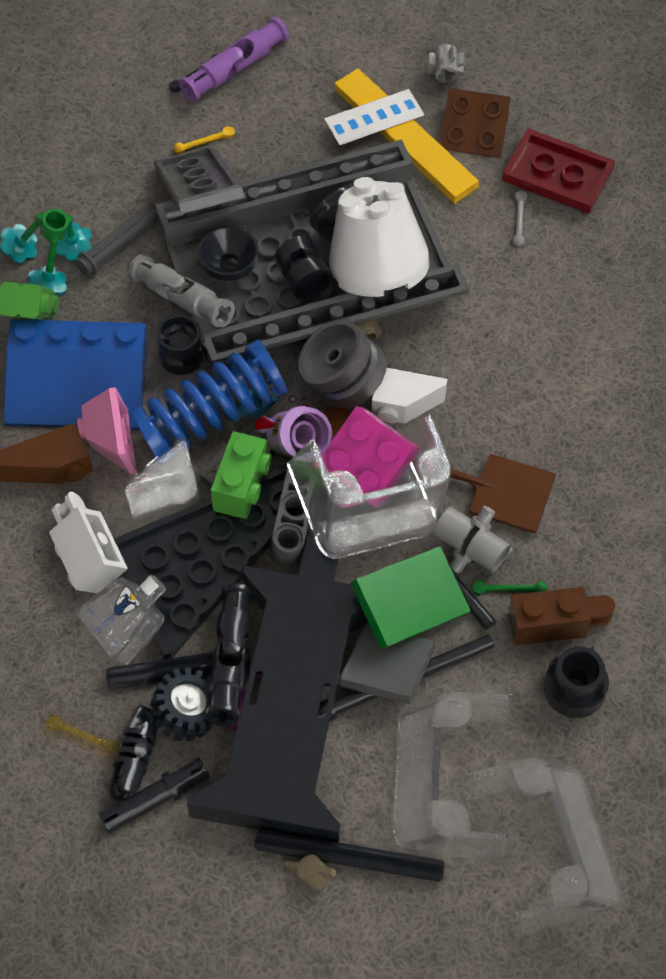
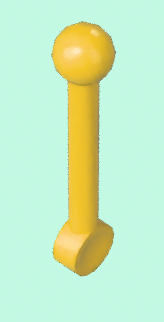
[173,126,235,154]

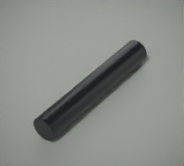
[451,569,497,630]

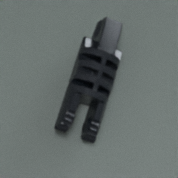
[109,705,158,802]

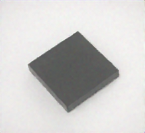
[340,624,435,704]

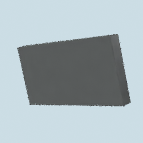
[153,146,244,214]

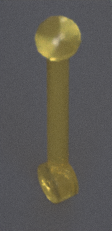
[45,715,118,754]

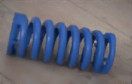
[129,339,288,464]

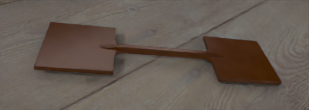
[312,404,556,533]

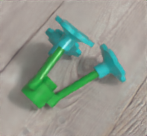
[0,209,92,295]

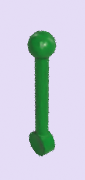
[472,580,548,596]

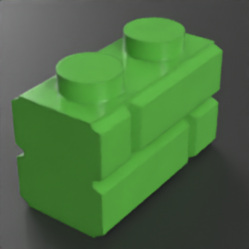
[0,281,59,320]

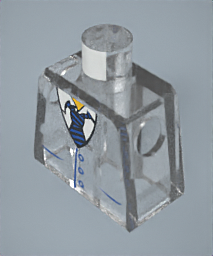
[75,575,166,665]

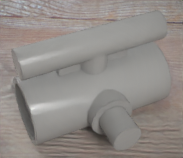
[433,506,514,573]

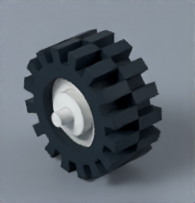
[150,668,213,742]

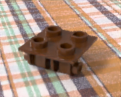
[440,88,511,158]

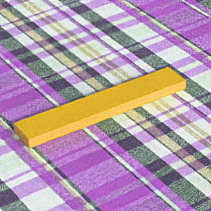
[334,68,479,204]

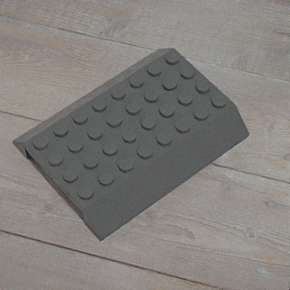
[156,139,469,365]

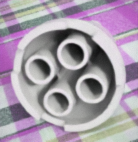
[329,177,429,297]

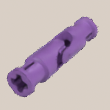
[179,17,289,103]

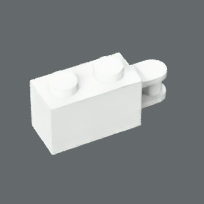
[49,492,128,593]

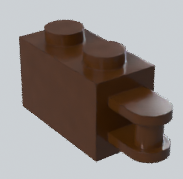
[508,587,615,645]

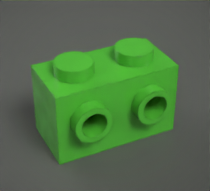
[211,431,272,520]

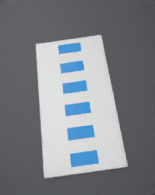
[324,89,424,145]

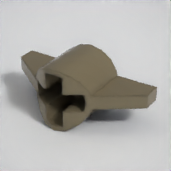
[283,855,337,891]

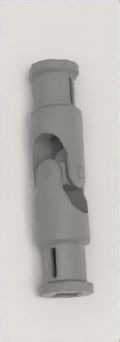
[128,254,235,328]

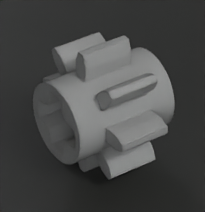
[428,44,465,83]

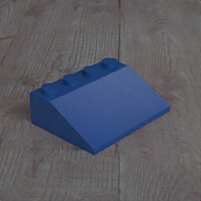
[4,319,149,430]

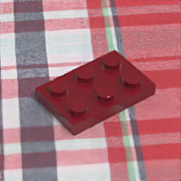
[502,128,615,214]

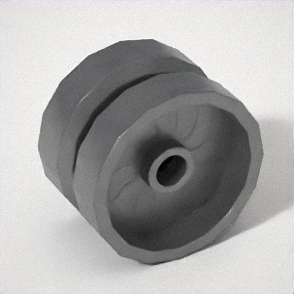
[298,320,386,408]

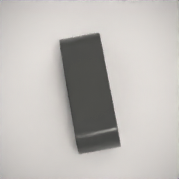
[270,459,319,566]

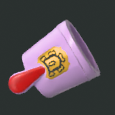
[254,406,332,461]

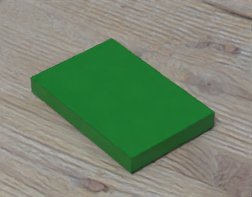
[351,546,471,650]

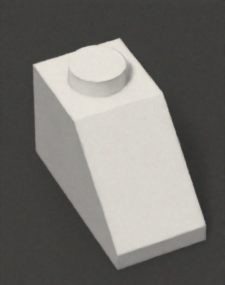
[372,368,447,424]

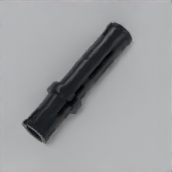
[98,757,210,835]

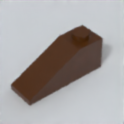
[0,423,93,484]

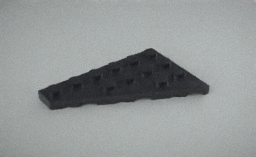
[114,463,309,659]

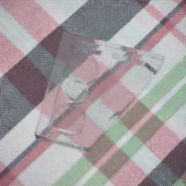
[123,437,200,521]

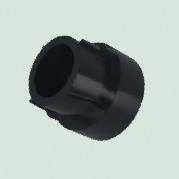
[544,646,609,718]

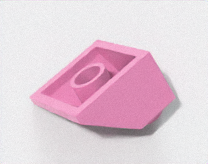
[77,387,137,474]

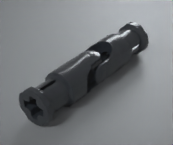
[206,583,254,726]

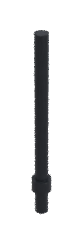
[318,634,494,721]

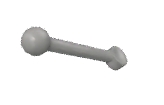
[512,191,528,247]

